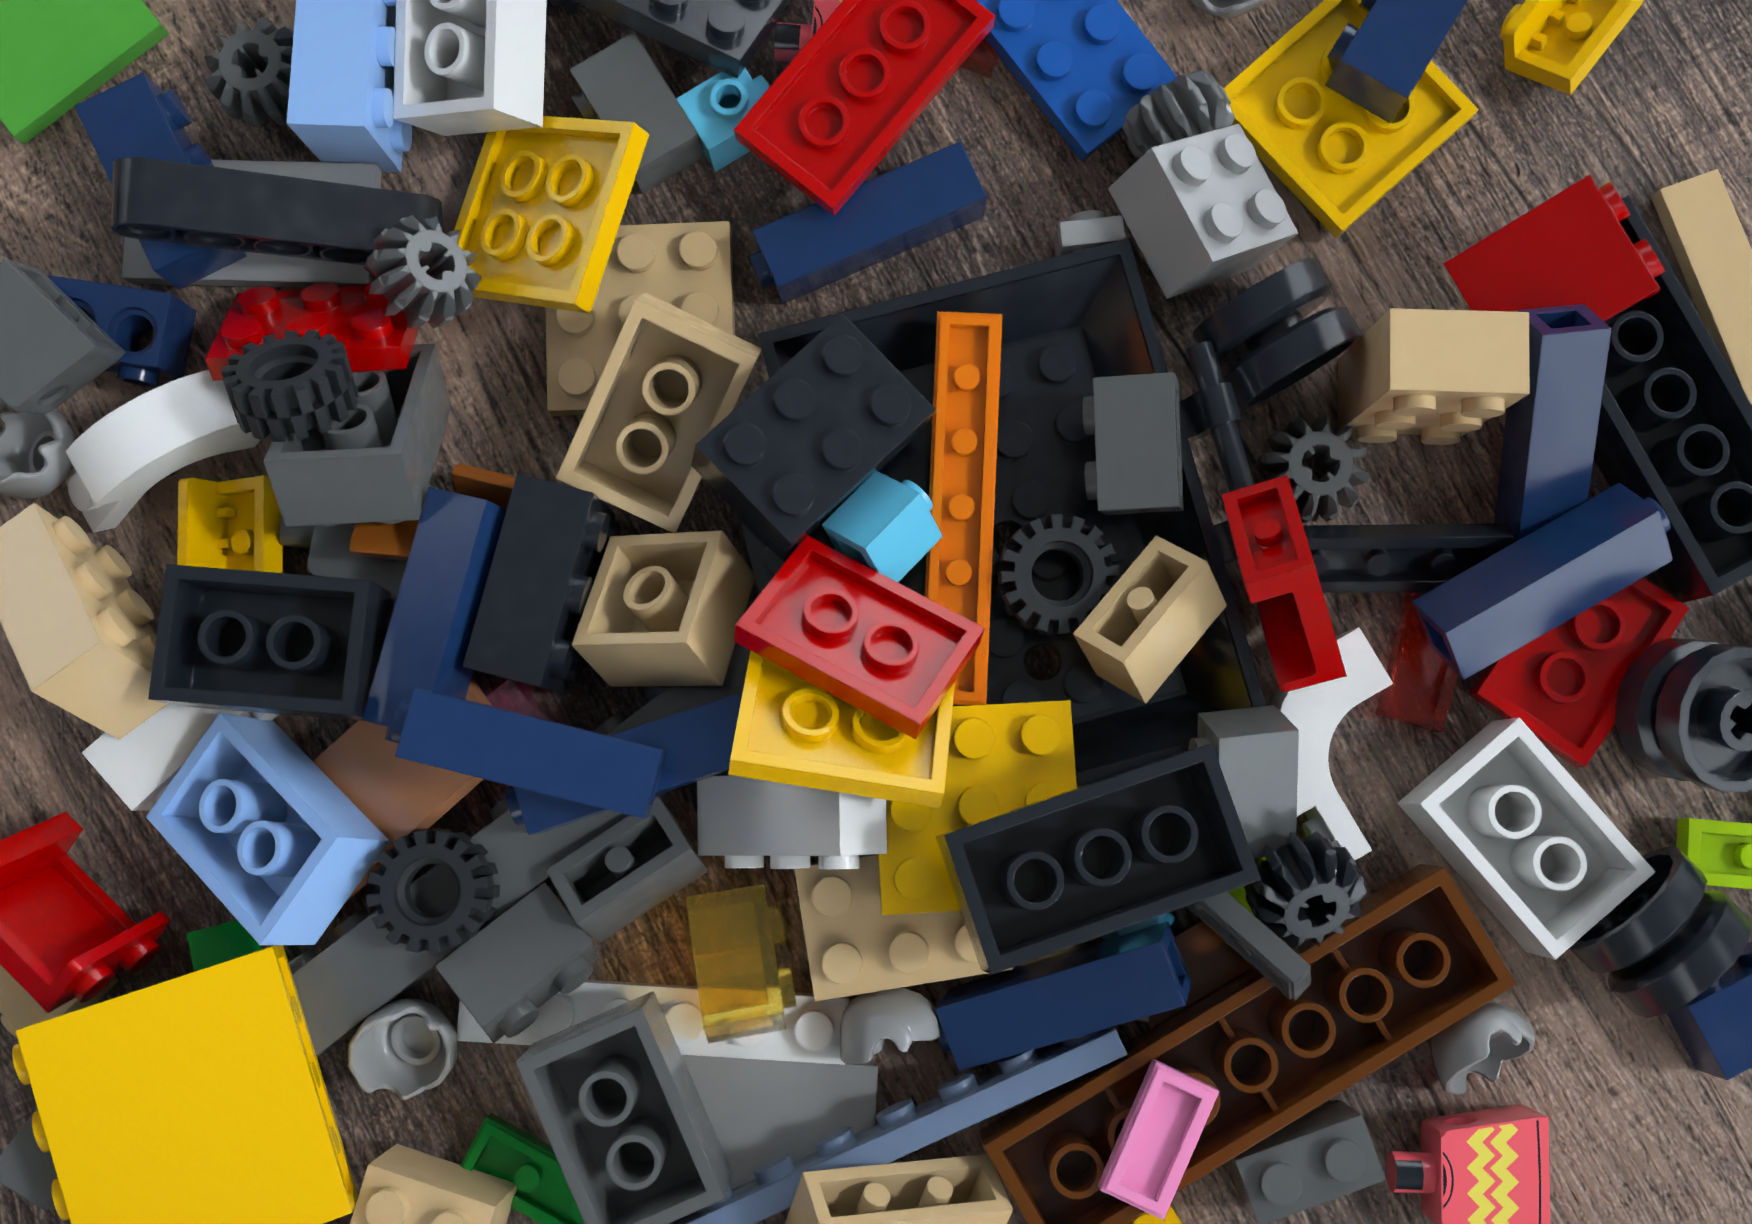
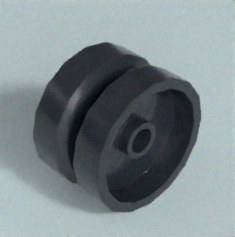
[1193,257,1363,411]
[1615,638,1752,792]
[1569,847,1752,1018]

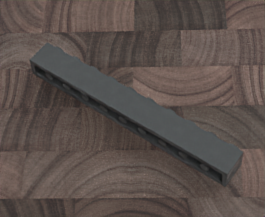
[289,642,751,1057]

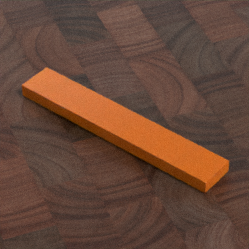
[925,311,1002,706]

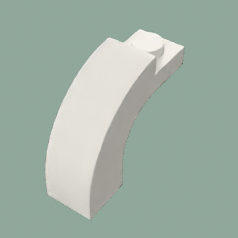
[64,369,260,533]
[1270,627,1393,860]

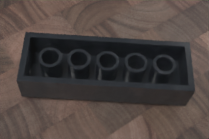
[1594,195,1752,603]

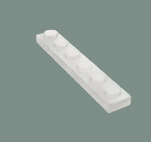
[457,980,850,1065]

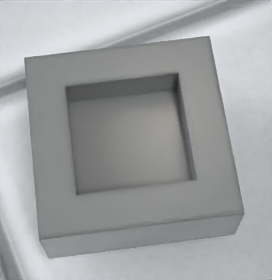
[1054,210,1126,257]

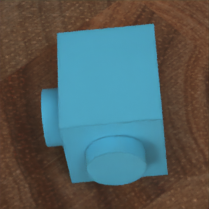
[676,68,770,172]
[822,471,943,582]

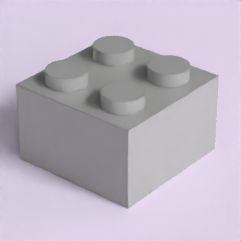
[1108,124,1298,299]

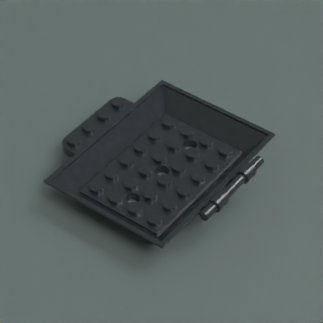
[739,238,1267,787]

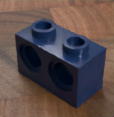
[47,275,197,387]

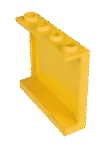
[12,945,358,1224]

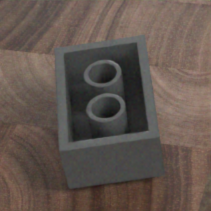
[263,343,451,527]
[516,991,733,1224]

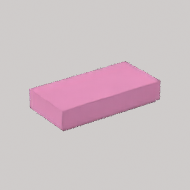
[1098,1059,1219,1220]

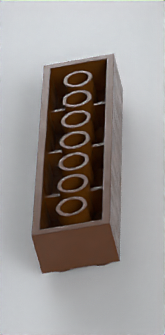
[980,864,1517,1224]

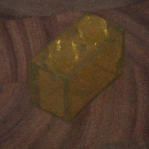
[686,884,796,1043]

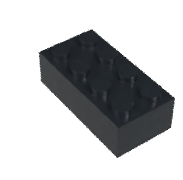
[936,743,1261,975]

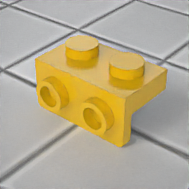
[1500,0,1643,95]
[177,475,283,573]

